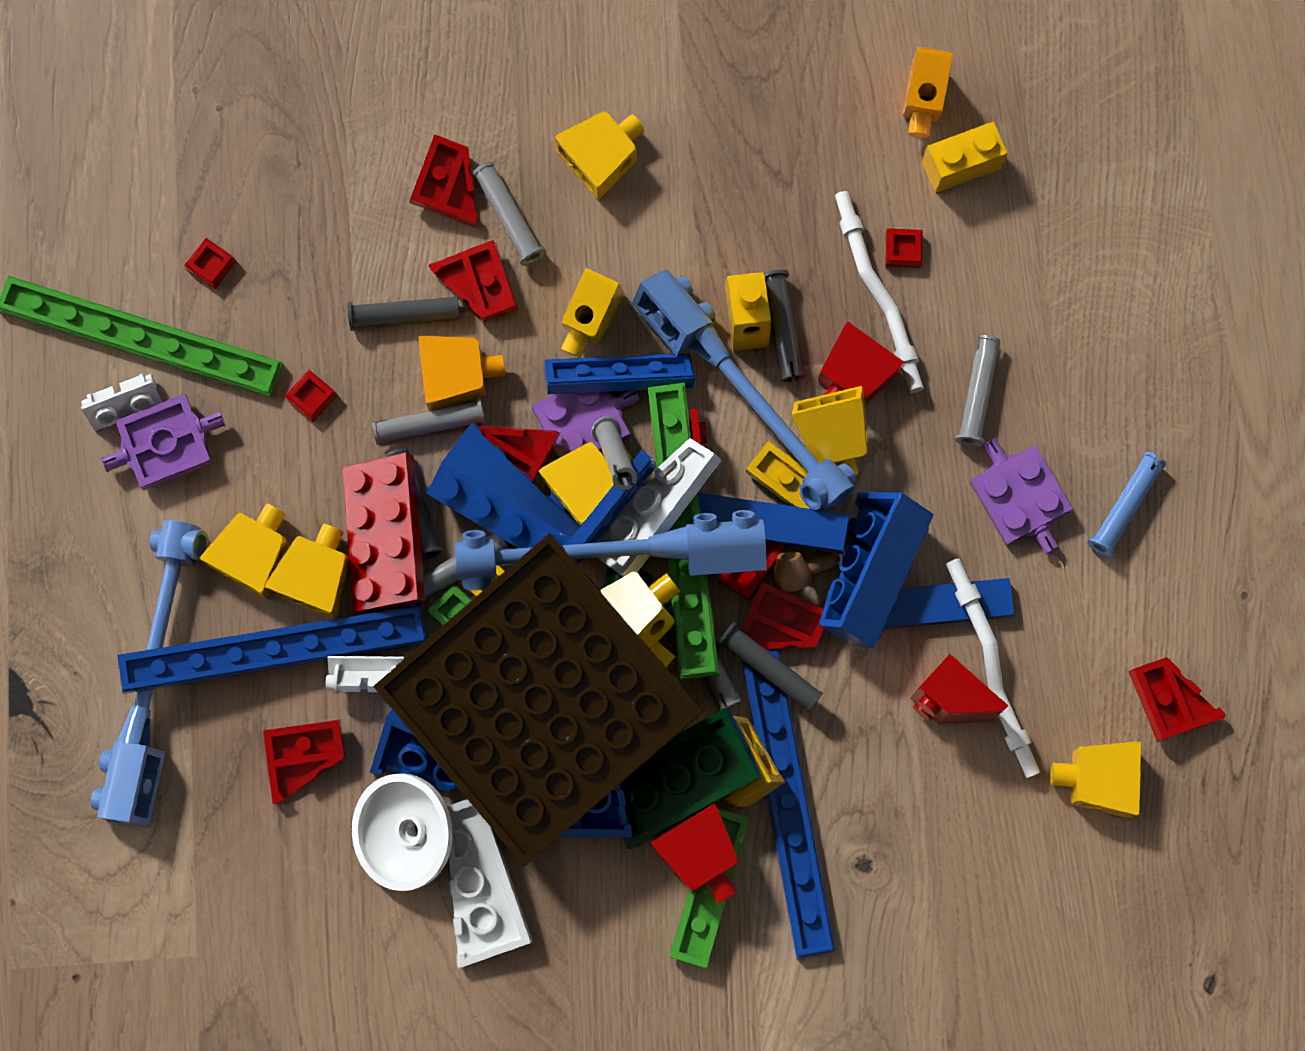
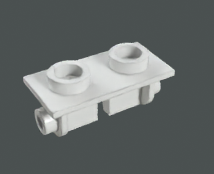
[81,373,163,431]
[326,656,404,694]

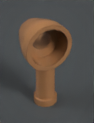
[774,550,840,592]

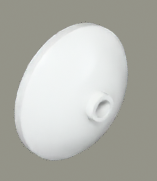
[352,774,453,891]

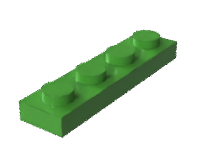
[669,808,749,969]

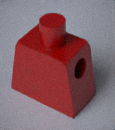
[818,321,904,405]
[651,804,739,904]

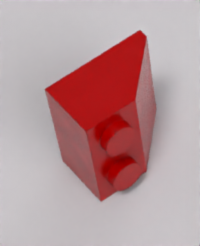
[910,654,1009,724]

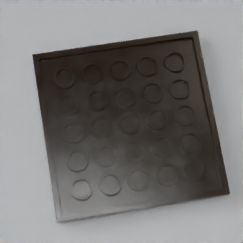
[373,533,704,866]

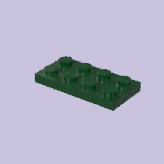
[620,708,763,849]

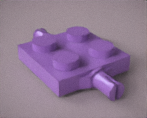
[531,390,641,459]
[101,394,226,491]
[970,438,1073,554]

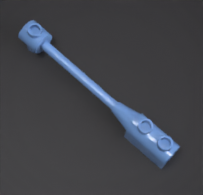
[632,270,855,511]
[455,510,767,590]
[91,520,209,827]

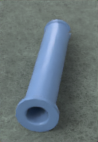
[1087,452,1166,558]

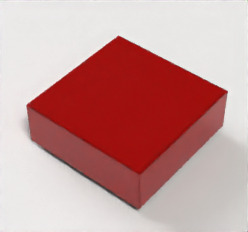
[885,228,923,268]
[184,238,237,289]
[284,370,338,422]

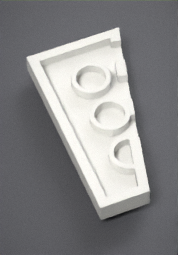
[596,438,721,577]
[447,799,533,968]

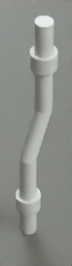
[835,191,924,393]
[946,558,1041,778]

